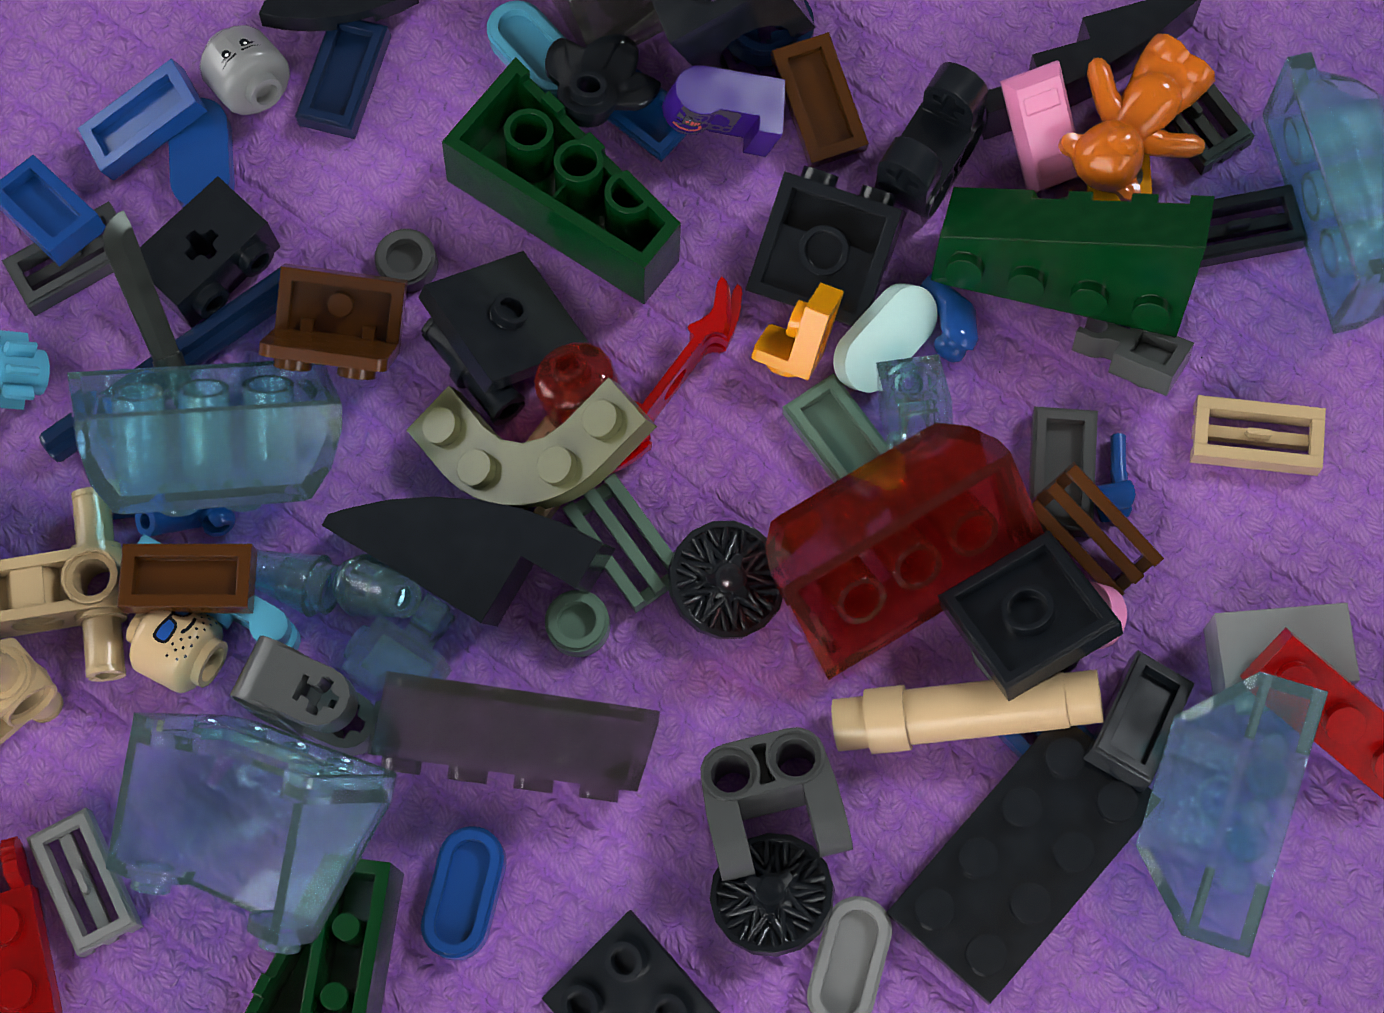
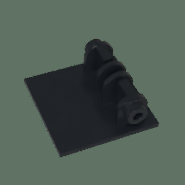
[542,910,720,1013]

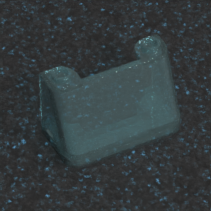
[106,712,398,954]

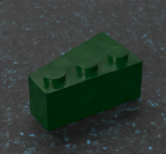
[245,854,404,1013]

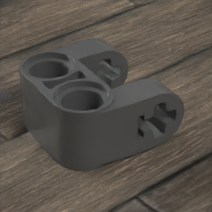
[229,636,384,756]
[700,727,853,882]

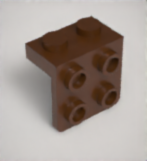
[259,263,408,380]

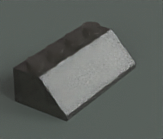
[367,671,660,803]

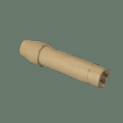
[831,669,1104,755]

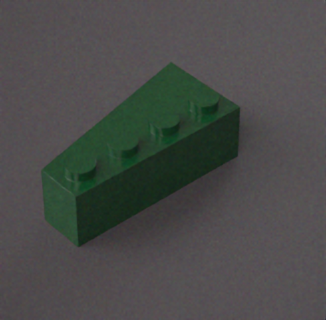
[442,57,681,304]
[931,187,1215,337]

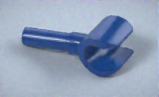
[1095,433,1136,522]

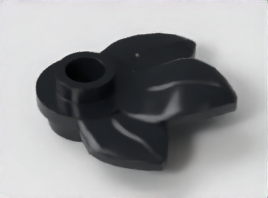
[545,33,661,128]

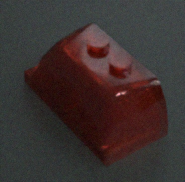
[765,423,1044,680]

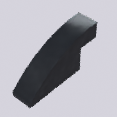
[322,496,615,627]

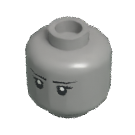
[199,25,290,115]

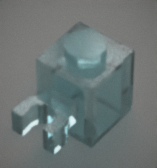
[341,593,456,723]

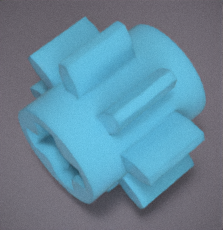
[0,330,50,410]

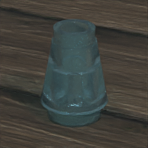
[255,549,344,617]
[332,554,422,618]

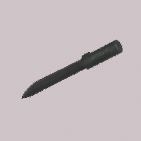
[103,210,207,430]

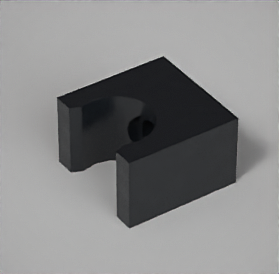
[651,0,816,70]

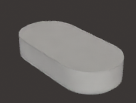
[807,896,892,1013]

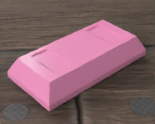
[1000,60,1079,193]

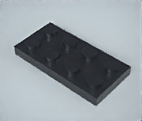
[887,726,1163,1005]

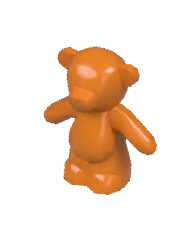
[1058,34,1216,202]

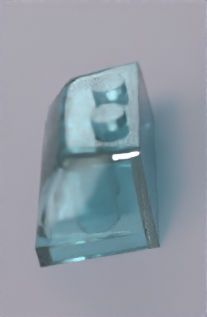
[1262,52,1384,334]
[67,361,342,517]

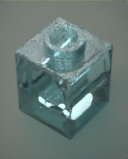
[876,354,954,459]

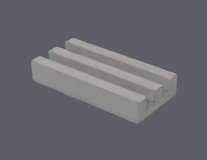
[26,808,144,958]

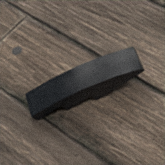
[982,0,1201,140]

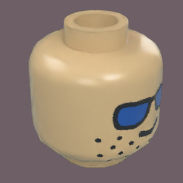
[126,610,228,693]

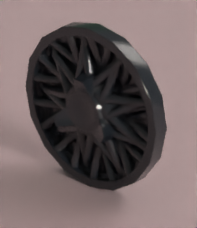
[667,521,786,640]
[709,833,835,957]

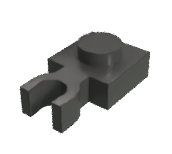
[1072,318,1194,396]

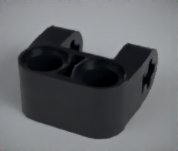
[874,62,988,219]

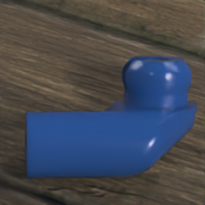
[920,274,978,363]
[135,492,236,537]

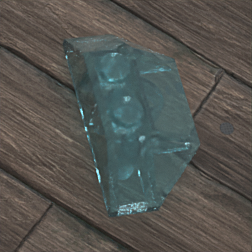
[1136,671,1328,958]

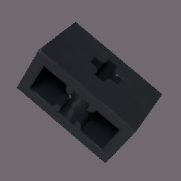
[140,176,280,328]

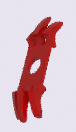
[611,276,742,474]

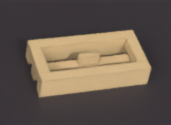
[1190,395,1326,476]

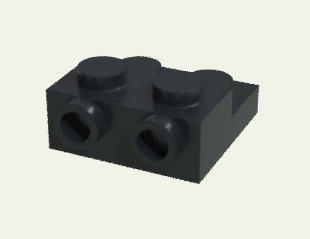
[745,165,906,326]

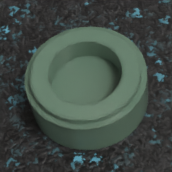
[545,590,611,657]

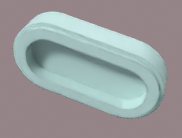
[833,283,937,393]

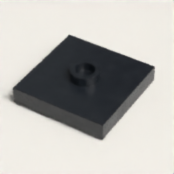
[418,251,590,395]
[937,531,1123,701]

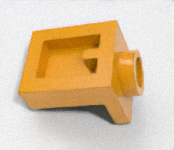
[751,283,844,381]

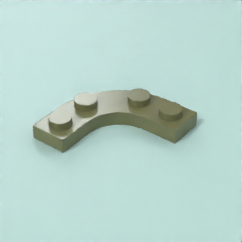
[406,377,657,509]

